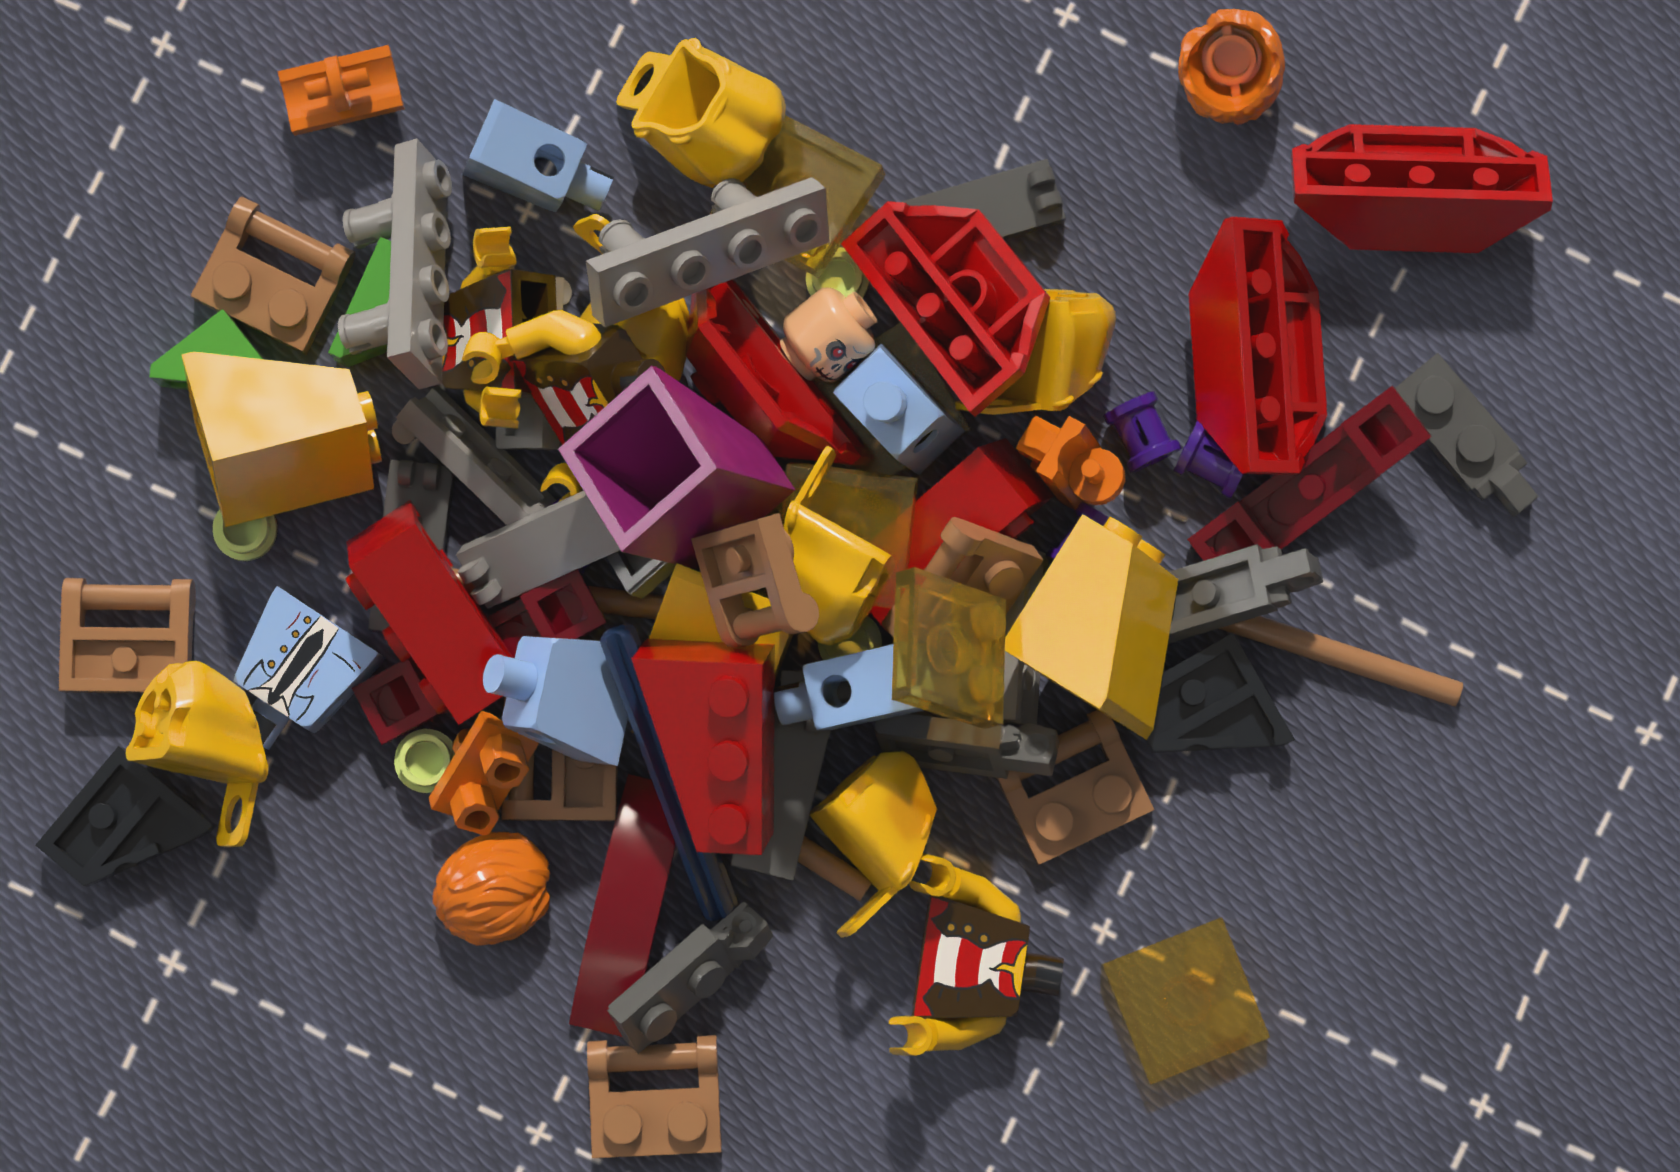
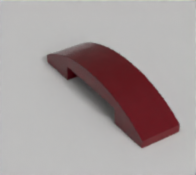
[1187,385,1432,561]
[352,569,608,745]
[569,774,677,1037]

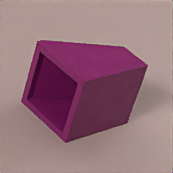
[558,365,795,570]

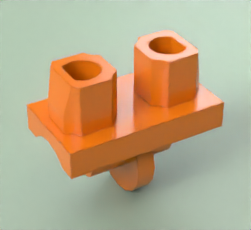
[277,45,405,136]
[1016,415,1125,510]
[429,711,539,835]

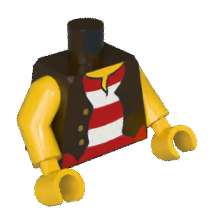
[442,227,557,429]
[462,310,665,502]
[889,853,1064,1056]

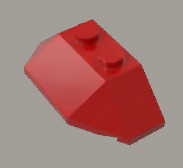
[1291,124,1553,253]
[841,201,1051,417]
[1188,216,1328,475]
[685,279,875,466]

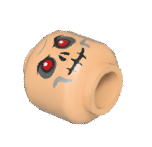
[780,288,877,382]

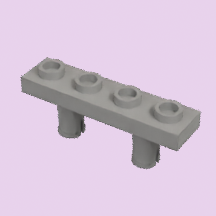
[338,139,452,389]
[586,177,830,327]

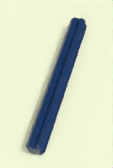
[600,624,738,921]

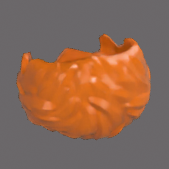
[1178,9,1285,125]
[432,832,550,946]

